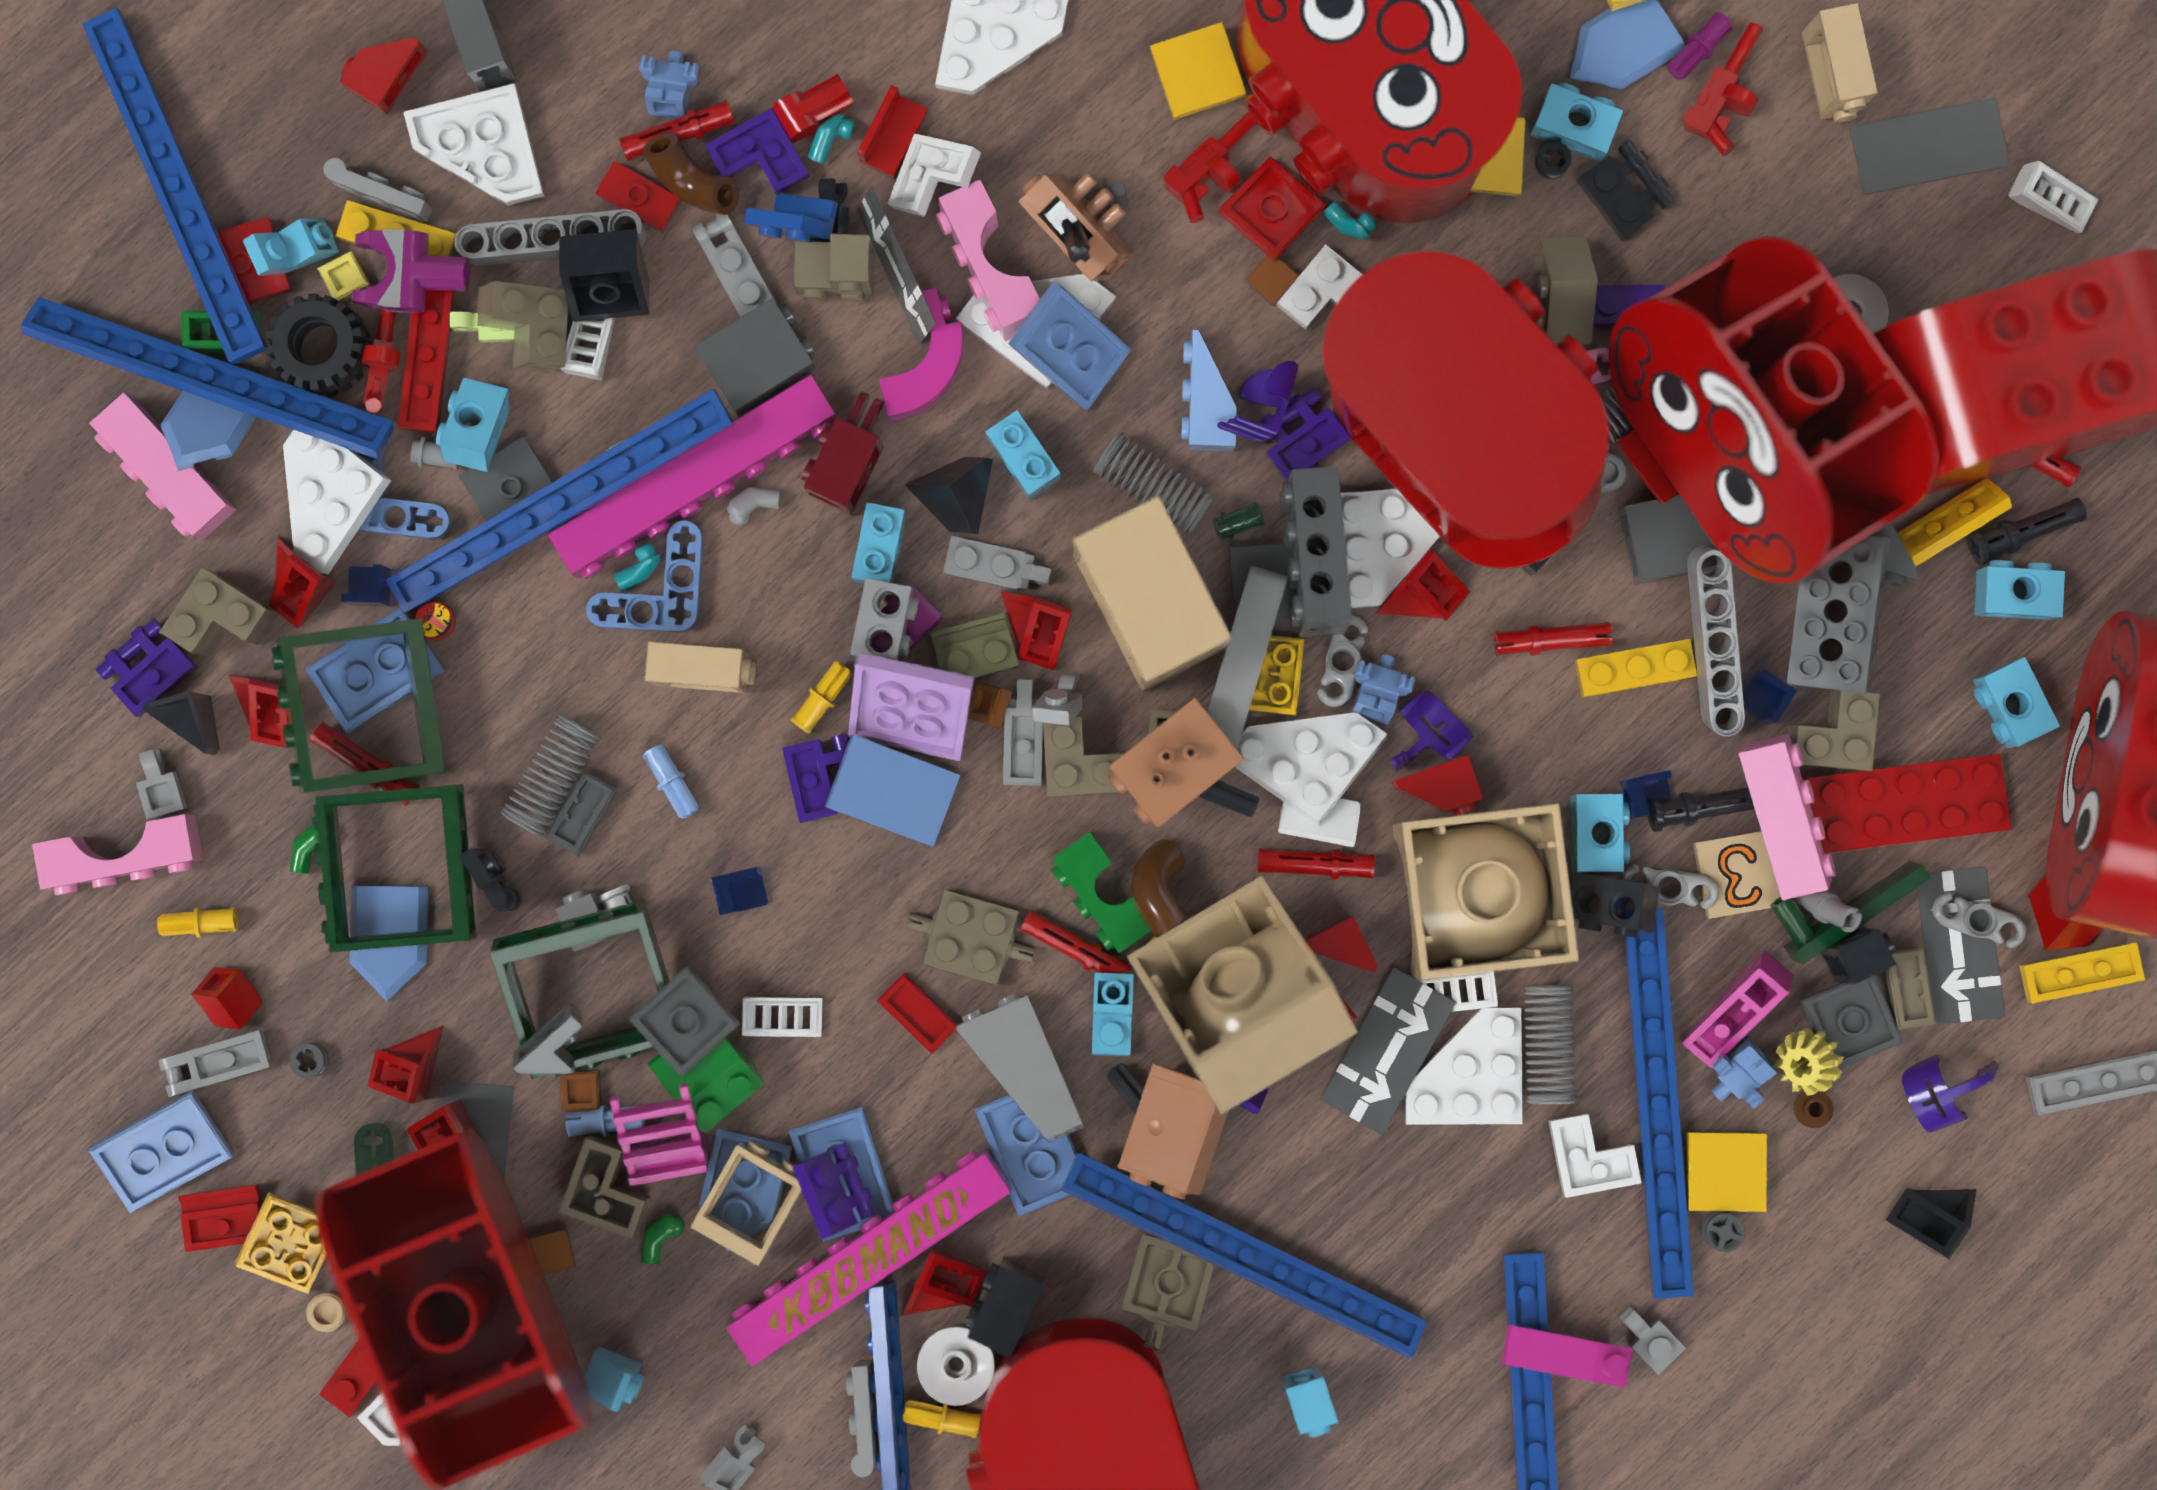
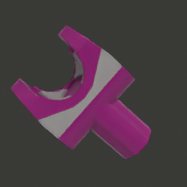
[352,229,471,313]

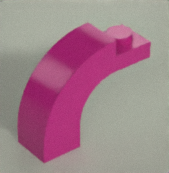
[879,287,964,422]

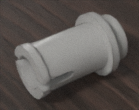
[410,437,458,470]

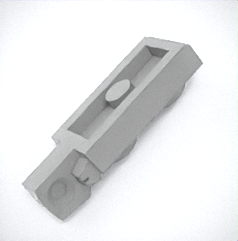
[943,536,1052,591]
[1003,679,1043,786]

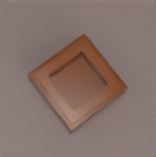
[1245,256,1299,307]
[968,682,1012,728]
[560,1070,601,1112]
[529,1228,577,1275]

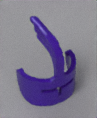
[1217,361,1299,442]
[1390,691,1474,772]
[1902,1055,1999,1132]

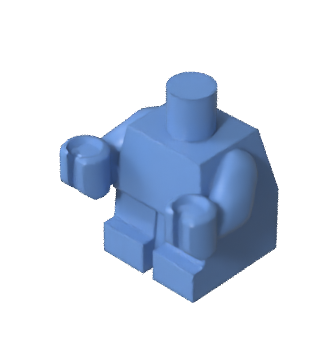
[638,51,699,119]
[1351,655,1416,725]
[1711,1037,1777,1109]

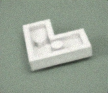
[887,133,981,217]
[1276,244,1362,329]
[1548,1113,1641,1198]

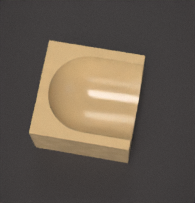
[1073,496,1231,692]
[1393,804,1579,980]
[1127,876,1357,1115]

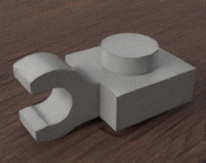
[1032,673,1083,725]
[136,749,188,820]
[1618,1306,1686,1375]
[700,1425,766,1490]

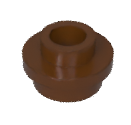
[1794,1091,1834,1128]

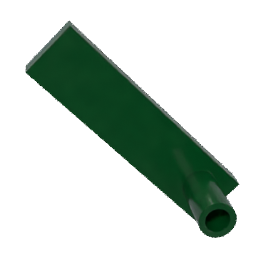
[1771,861,1931,965]

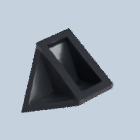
[904,457,993,534]
[142,691,220,755]
[1886,1188,1976,1260]

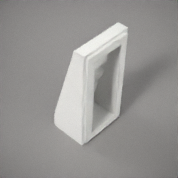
[2008,161,2098,233]
[561,318,615,381]
[1414,971,1498,1012]
[742,996,823,1037]

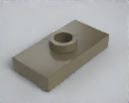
[1885,947,1936,1030]

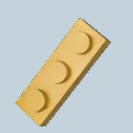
[336,200,456,256]
[1897,478,2012,567]
[1575,639,1697,698]
[2019,942,2145,1004]

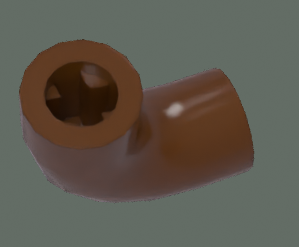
[643,133,739,215]
[1131,839,1188,939]

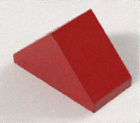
[1304,916,1378,973]
[407,1099,478,1150]

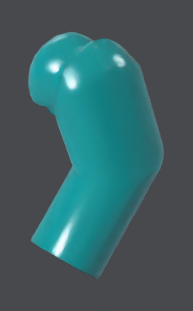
[808,114,856,164]
[1323,200,1378,240]
[613,543,661,591]

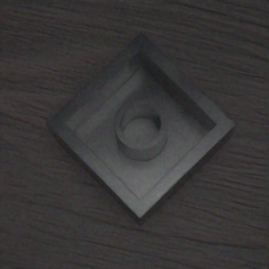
[559,229,650,322]
[964,1257,1045,1358]

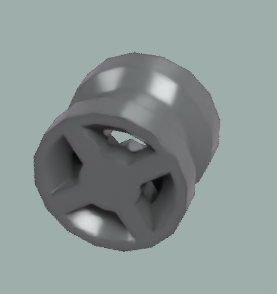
[1700,1211,1745,1252]

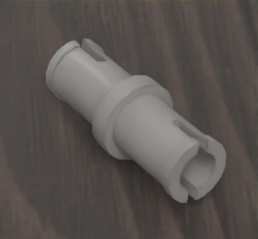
[1793,892,1861,932]

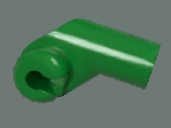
[289,824,320,874]
[640,1213,685,1264]

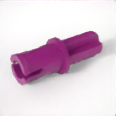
[1667,12,1733,80]

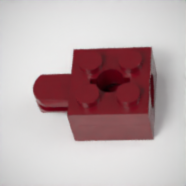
[801,391,884,516]

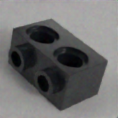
[1570,872,1660,938]
[1821,928,1897,985]

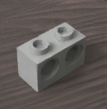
[850,578,919,661]

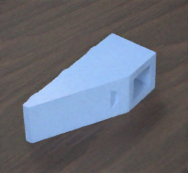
[1181,330,1237,451]

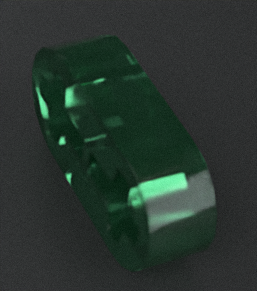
[354,1122,394,1176]

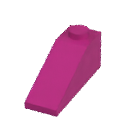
[1682,950,1794,1068]
[1501,1324,1633,1388]

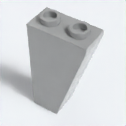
[956,994,1084,1143]

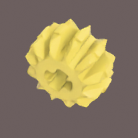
[1774,1027,1844,1096]

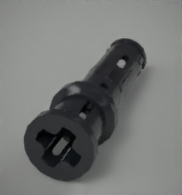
[1967,498,2087,565]
[1646,787,1755,832]

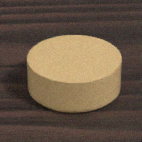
[306,1291,348,1332]

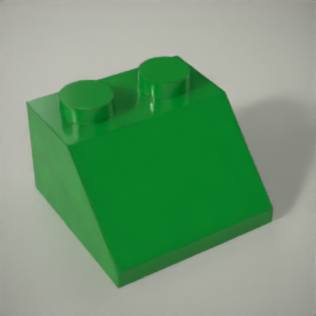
[647,1035,765,1134]

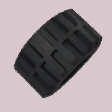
[265,293,372,396]

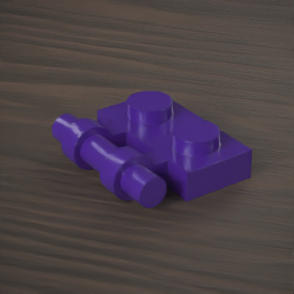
[1256,387,1351,482]
[96,618,197,718]
[782,733,849,823]
[792,1142,875,1240]

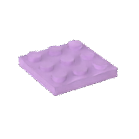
[848,653,974,761]

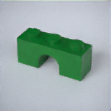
[1050,832,1150,953]

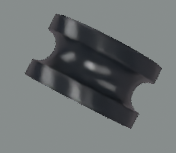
[1535,141,1572,180]

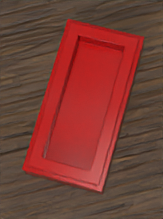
[877,973,958,1054]

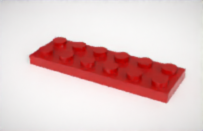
[1802,754,2011,853]

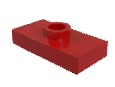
[595,161,682,233]

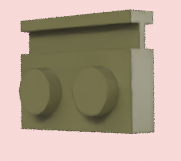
[930,612,1019,679]

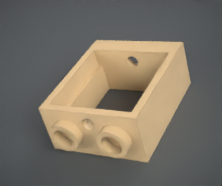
[1802,3,1878,123]
[645,642,756,693]
[691,1140,802,1266]

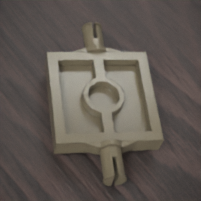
[906,890,1036,986]
[1120,1234,1214,1350]

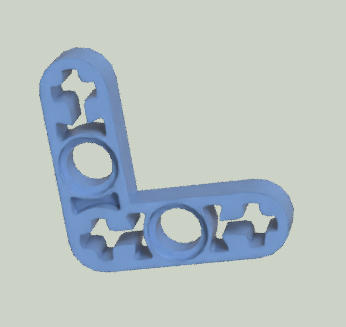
[358,445,453,540]
[586,520,704,633]

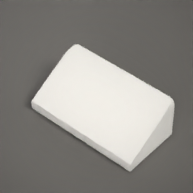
[1278,798,1361,847]

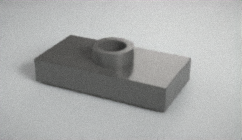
[544,770,618,856]

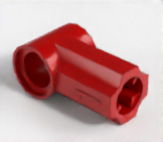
[772,74,854,143]

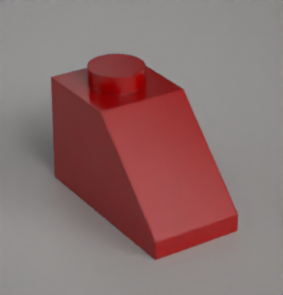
[340,37,427,115]
[1391,755,1483,816]

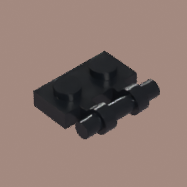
[1576,140,1675,241]
[459,847,522,911]

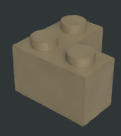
[794,234,874,302]
[1532,236,1598,345]
[477,281,568,372]
[159,567,278,656]
[1787,690,1880,771]
[1043,717,1123,798]
[558,1135,652,1239]

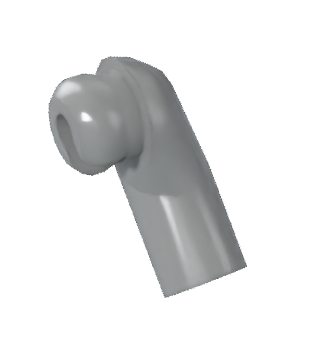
[727,487,781,525]

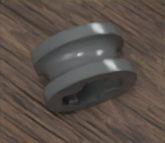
[290,1043,329,1078]

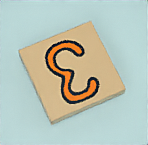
[1693,831,1781,919]

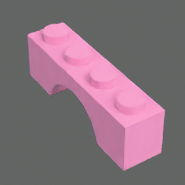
[936,180,1040,342]
[32,814,204,896]

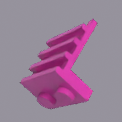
[610,1083,709,1186]

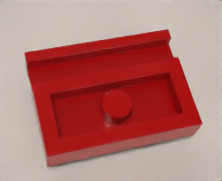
[178,1184,262,1252]

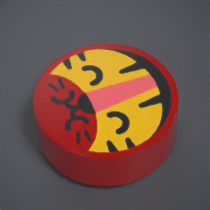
[415,602,456,641]

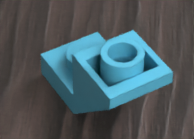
[243,218,339,276]
[1092,973,1133,1057]

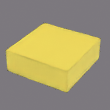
[318,251,371,302]

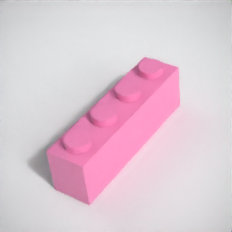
[89,392,237,540]
[1739,734,1836,900]

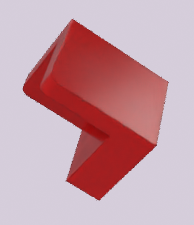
[191,967,262,1030]

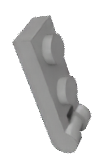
[323,158,433,223]
[691,214,775,317]
[158,1029,273,1098]
[846,1360,879,1477]

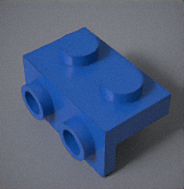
[744,194,838,243]

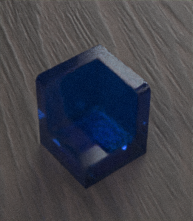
[341,564,391,607]
[1743,670,1798,725]
[1619,770,1672,819]
[711,867,768,915]

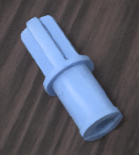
[642,744,699,819]
[565,1105,645,1137]

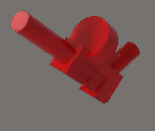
[1683,22,1763,157]
[1164,111,1257,223]
[362,310,401,413]

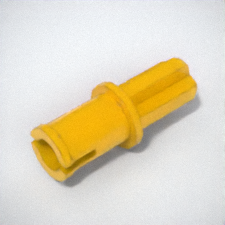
[790,661,852,734]
[157,907,238,938]
[902,1400,981,1439]

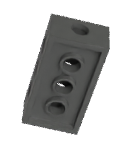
[1279,466,1352,637]
[1787,536,1890,693]

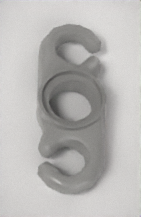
[1317,615,1368,707]
[1621,864,1719,909]
[1932,892,2026,948]

